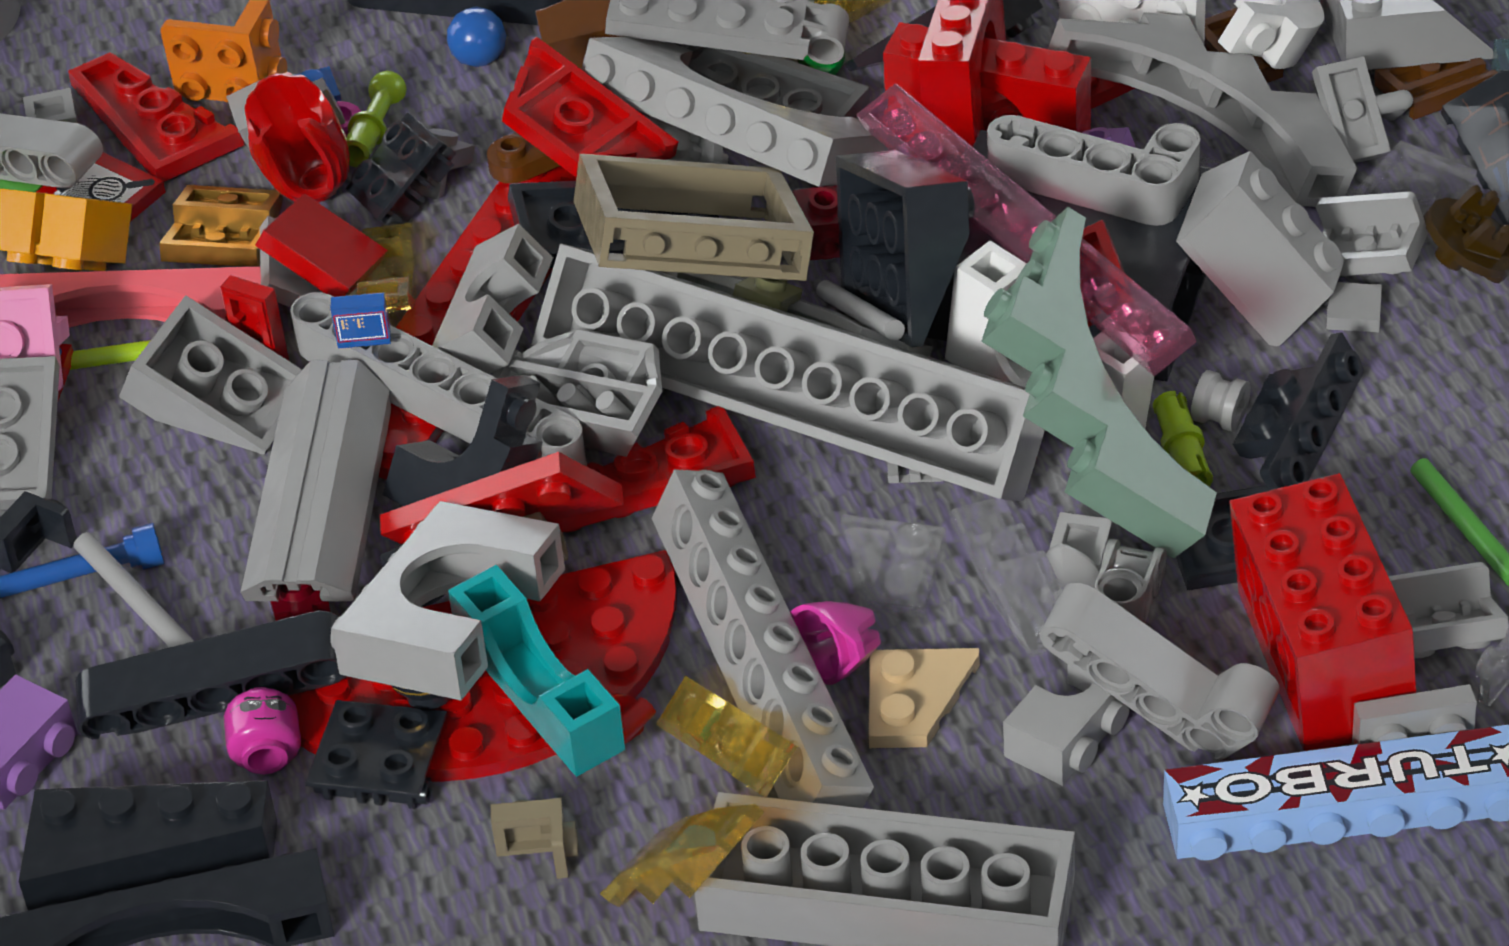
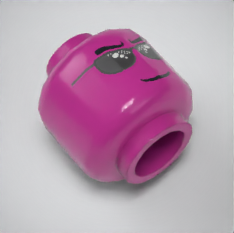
[224,687,301,775]

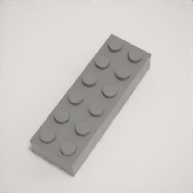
[694,792,1075,946]

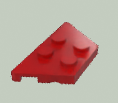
[502,37,679,177]

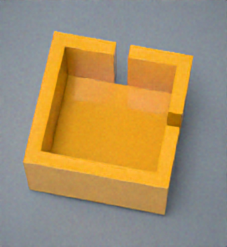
[0,188,132,271]

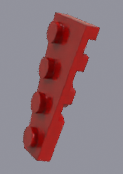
[68,52,245,182]
[547,406,756,532]
[380,452,624,544]

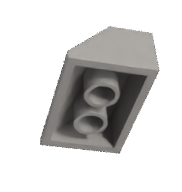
[1176,151,1345,346]

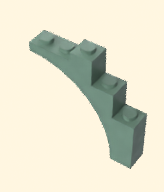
[981,207,1217,558]

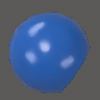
[447,6,506,67]

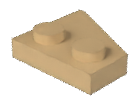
[869,648,980,748]

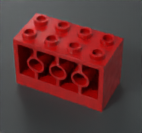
[1230,473,1416,751]

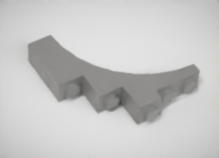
[1048,13,1357,207]

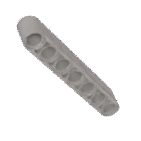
[290,292,587,466]

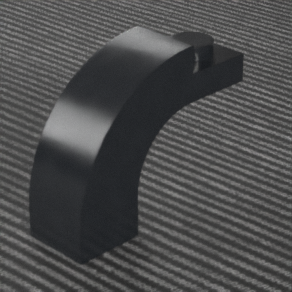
[383,375,543,506]

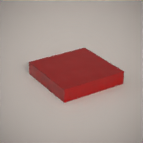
[255,193,388,297]

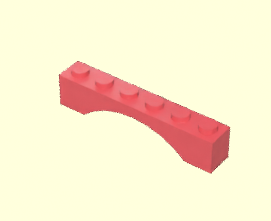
[0,266,278,327]

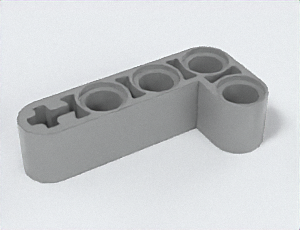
[987,115,1201,226]
[1039,583,1280,760]

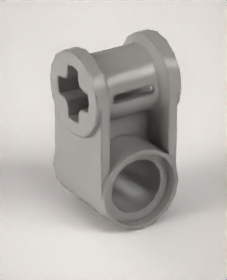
[1095,538,1167,623]

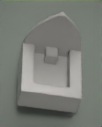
[1045,512,1117,588]

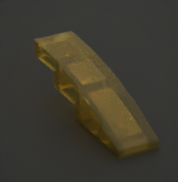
[600,804,764,907]

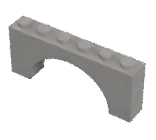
[582,37,893,187]

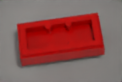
[220,275,289,361]

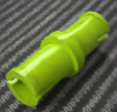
[1152,391,1213,487]

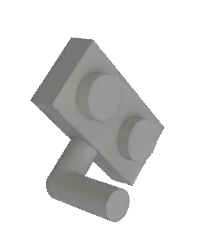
[1312,56,1413,163]

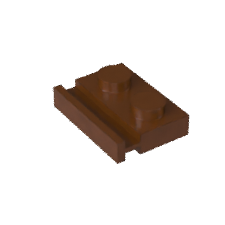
[1374,58,1498,120]

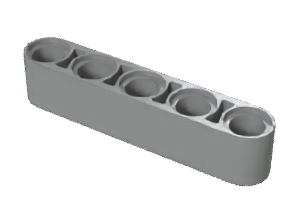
[0,113,103,188]

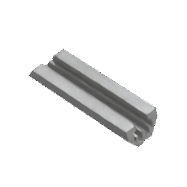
[240,360,391,601]

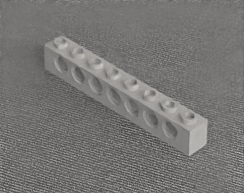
[652,469,874,808]

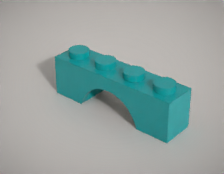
[448,564,625,777]

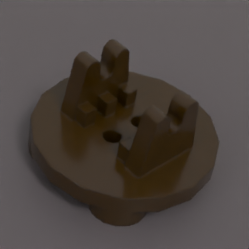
[1423,185,1509,284]

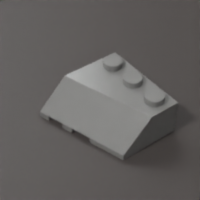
[1320,0,1493,70]

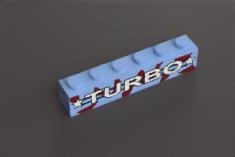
[1163,725,1509,860]

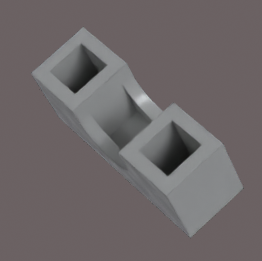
[432,224,553,374]
[1003,664,1129,786]

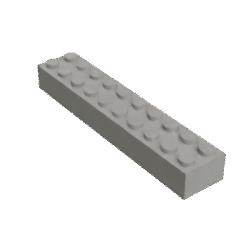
[531,244,1045,501]

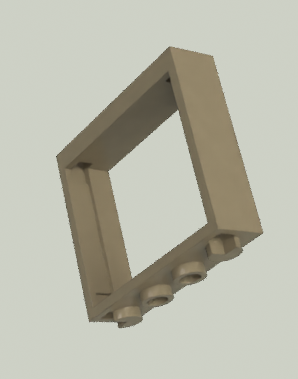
[574,154,814,281]

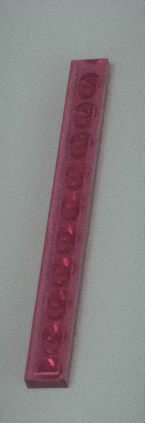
[856,83,1197,376]

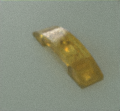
[356,223,416,312]
[656,676,798,798]

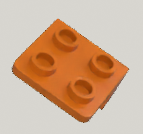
[160,0,287,102]

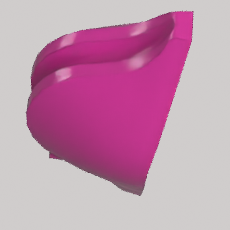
[790,601,881,685]

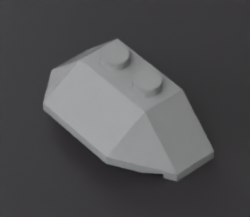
[492,329,662,457]

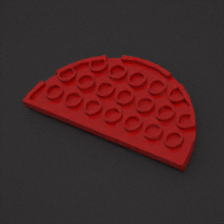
[289,550,677,782]

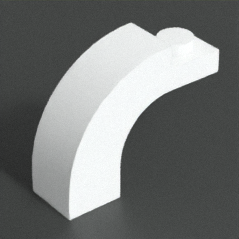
[1218,0,1324,69]

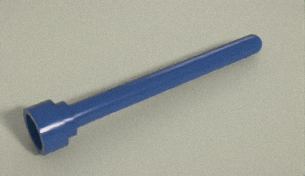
[0,523,165,598]

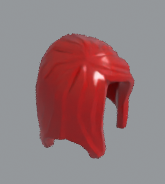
[244,72,350,203]

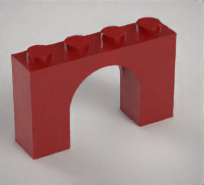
[918,0,1006,166]
[883,22,1091,148]

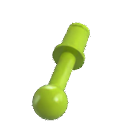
[346,71,407,167]

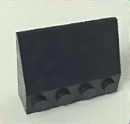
[836,150,975,348]

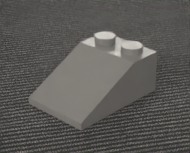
[119,295,302,454]

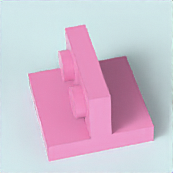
[0,284,70,391]

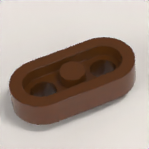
[487,132,560,183]

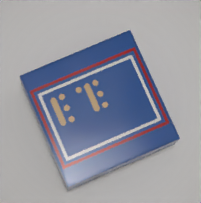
[330,292,391,349]

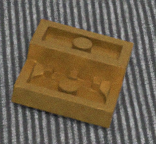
[159,185,283,267]

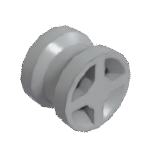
[1191,370,1251,432]

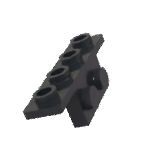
[1232,332,1364,491]

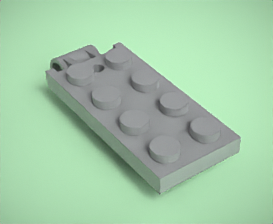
[605,0,849,64]

